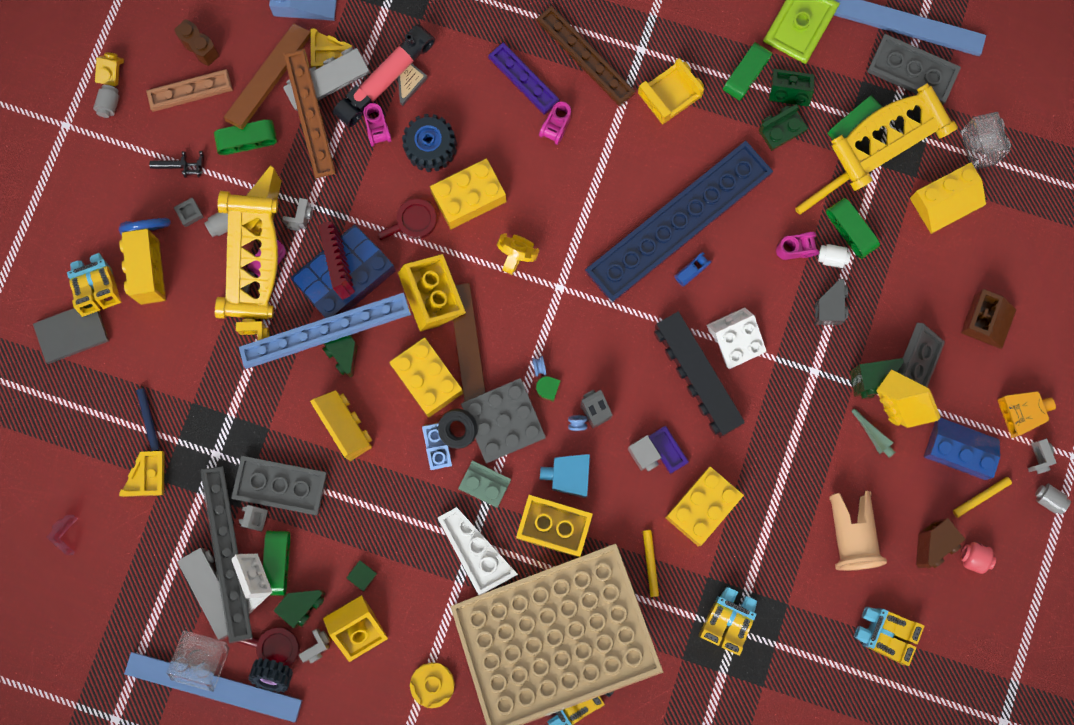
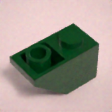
[322,335,358,378]
[273,590,326,628]

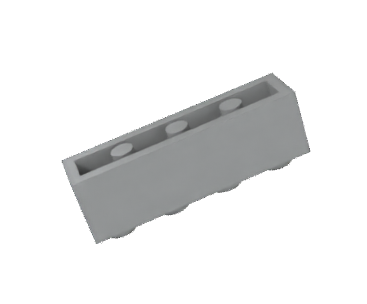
[283,47,371,111]
[177,548,228,640]

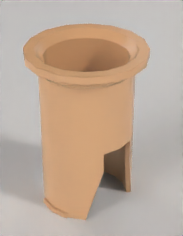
[830,491,887,571]

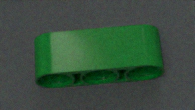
[723,42,773,101]
[827,95,883,140]
[214,120,277,155]
[826,198,880,259]
[263,530,291,596]

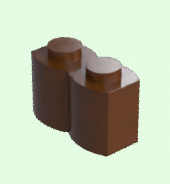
[174,19,219,66]

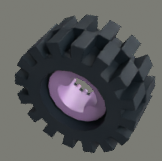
[248,658,293,692]

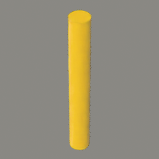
[795,172,850,215]
[953,477,1012,518]
[643,530,659,597]

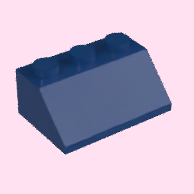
[924,418,1000,480]

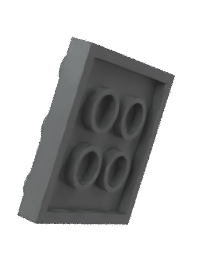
[461,378,546,463]

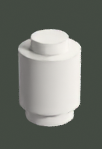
[818,244,851,268]

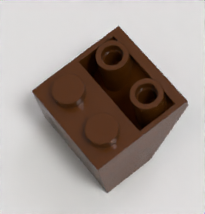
[961,289,1016,349]
[916,518,966,569]

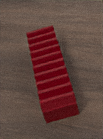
[318,221,355,300]

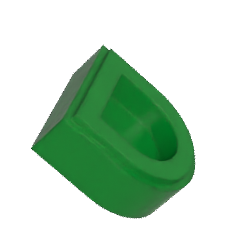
[536,376,561,402]

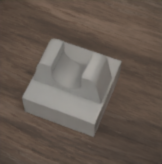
[239,505,268,532]

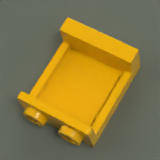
[638,58,704,125]

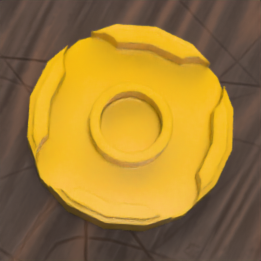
[410,662,455,708]

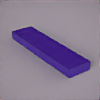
[488,42,560,115]

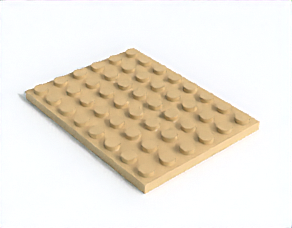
[450,544,663,725]

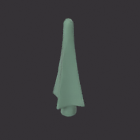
[852,409,896,458]

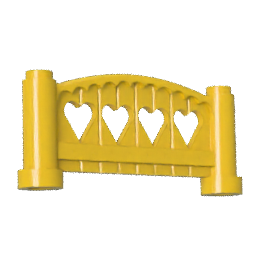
[831,83,958,191]
[215,191,278,320]

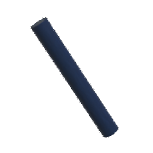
[136,388,160,451]

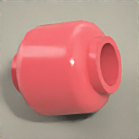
[960,541,996,574]

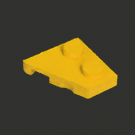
[311,28,352,69]
[119,451,165,497]

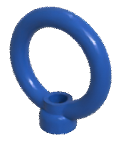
[119,218,171,236]

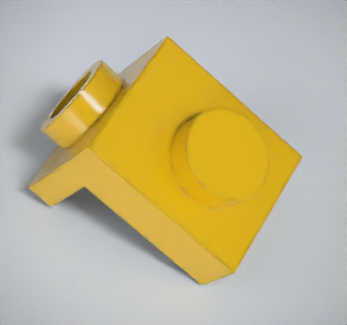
[95,53,124,86]
[236,319,270,340]

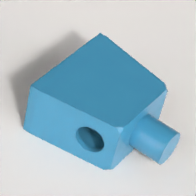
[540,454,590,498]

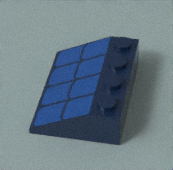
[290,224,396,318]

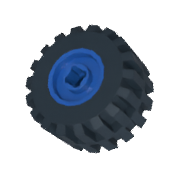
[402,114,457,172]

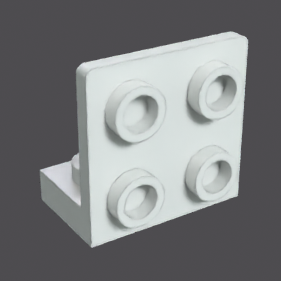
[707,308,766,369]
[231,554,272,614]

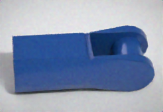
[674,252,712,287]

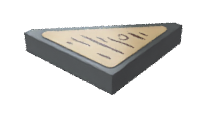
[398,64,428,106]

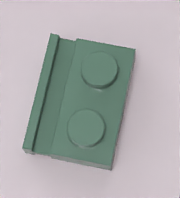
[458,460,511,508]

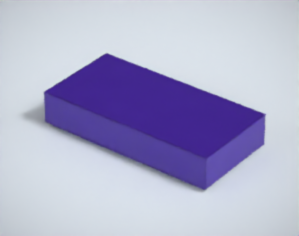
[648,426,689,474]

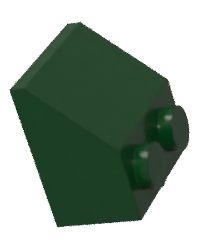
[850,358,904,399]

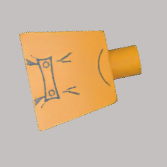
[997,392,1056,438]

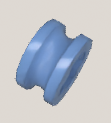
[532,356,546,377]
[568,415,587,431]

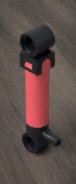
[333,24,435,128]

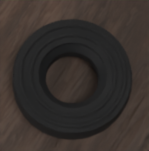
[438,409,478,449]

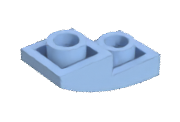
[422,423,452,470]

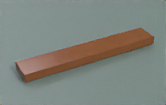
[224,23,311,130]
[284,49,336,179]

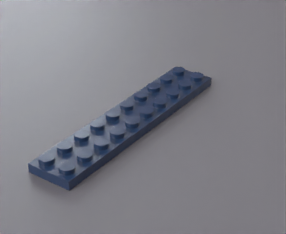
[585,141,773,303]

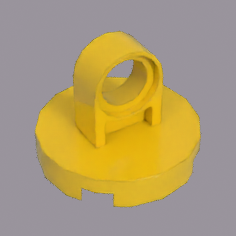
[497,233,539,275]

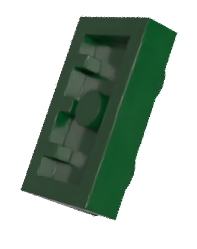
[769,69,814,106]
[759,104,808,151]

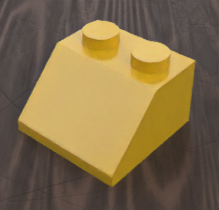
[323,595,388,662]

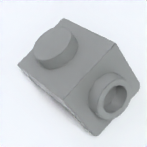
[282,198,313,231]
[1028,439,1056,474]
[299,629,330,664]

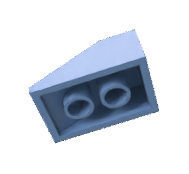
[269,0,337,21]

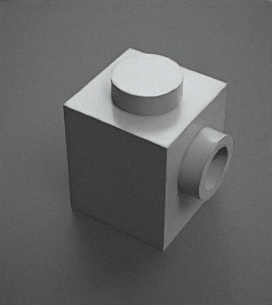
[628,435,661,471]

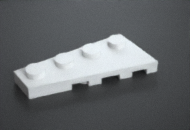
[438,507,518,595]

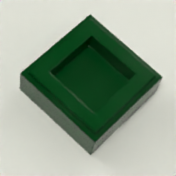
[346,560,377,591]

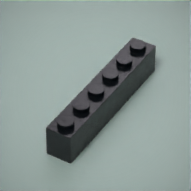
[654,311,745,438]

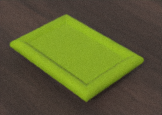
[763,0,840,64]

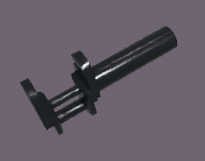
[149,151,204,178]

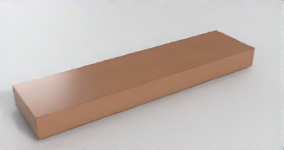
[146,69,233,112]

